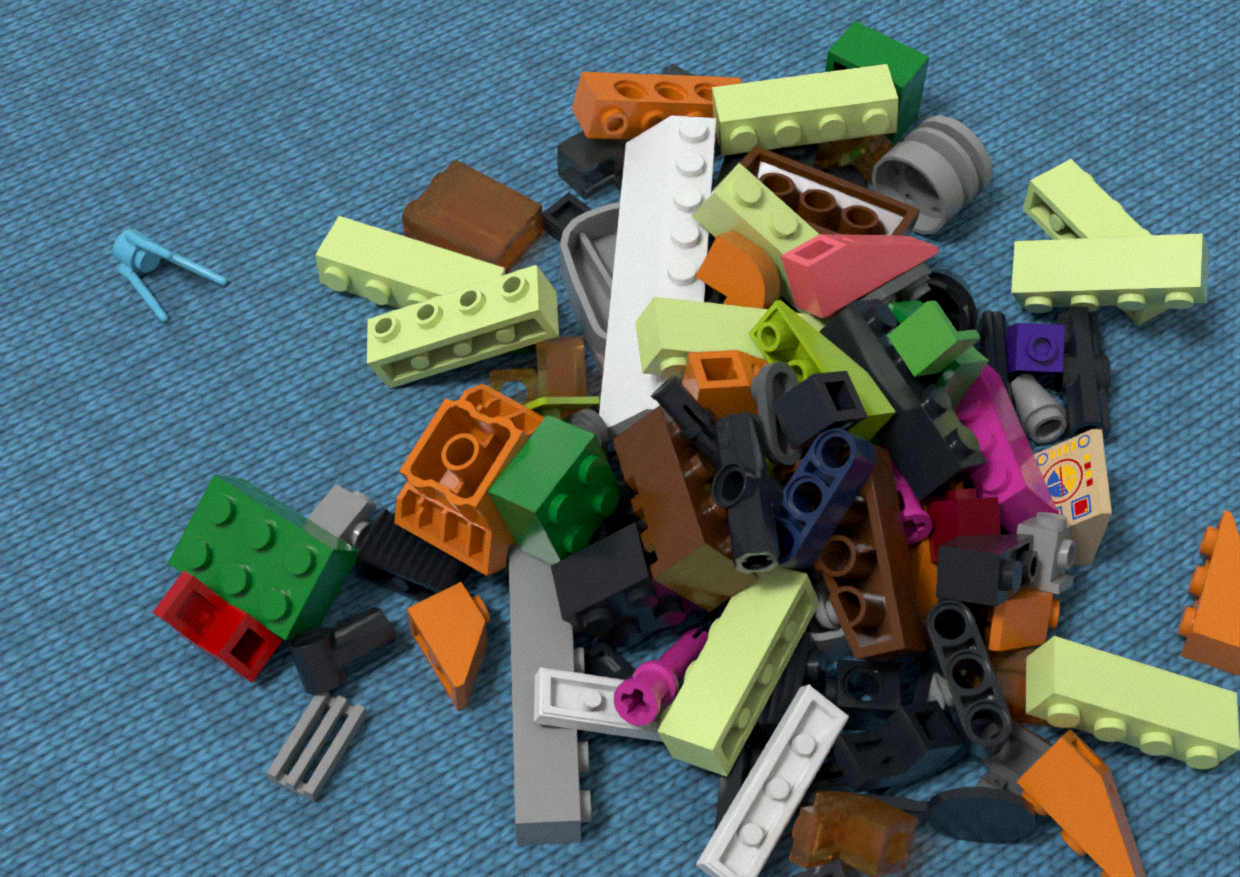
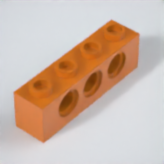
[572,72,743,141]

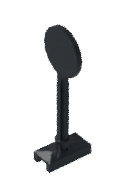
[714,742,1037,843]

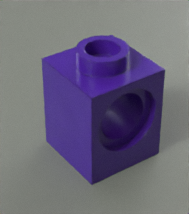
[1007,323,1065,375]

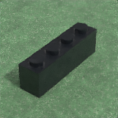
[819,299,987,501]

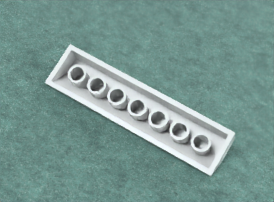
[599,115,716,440]

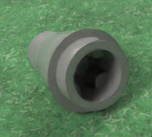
[1011,374,1067,443]

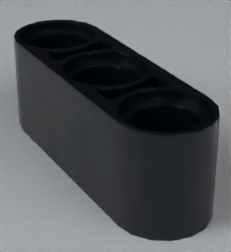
[924,600,1012,758]

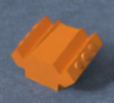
[394,383,545,576]

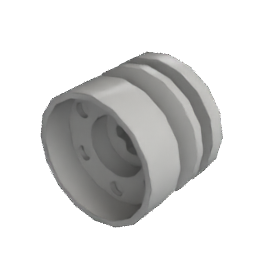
[872,115,992,235]

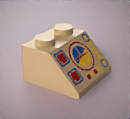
[1034,429,1112,566]

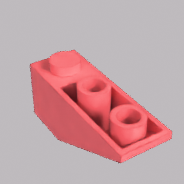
[781,234,939,318]

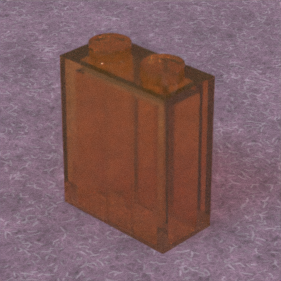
[402,160,543,275]

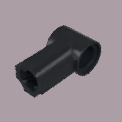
[288,607,397,694]

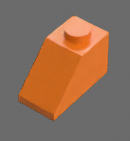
[407,582,491,712]
[980,587,1059,651]

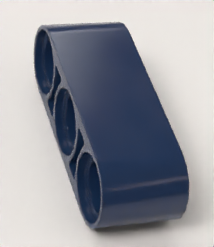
[774,428,876,570]

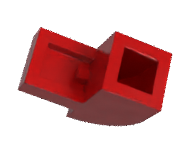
[152,571,282,683]

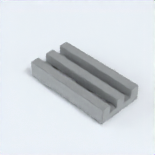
[266,691,367,802]

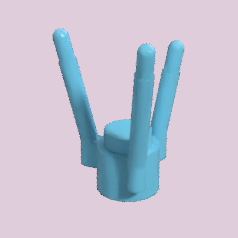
[113,229,228,322]

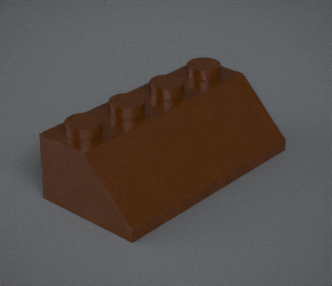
[709,145,920,236]

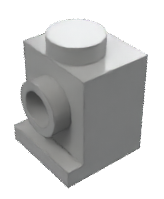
[307,484,376,550]
[1017,512,1076,595]

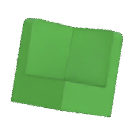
[887,301,980,377]

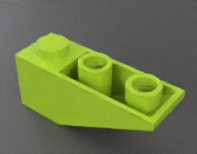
[748,300,896,448]

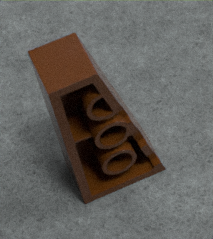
[613,405,759,612]
[772,444,928,662]

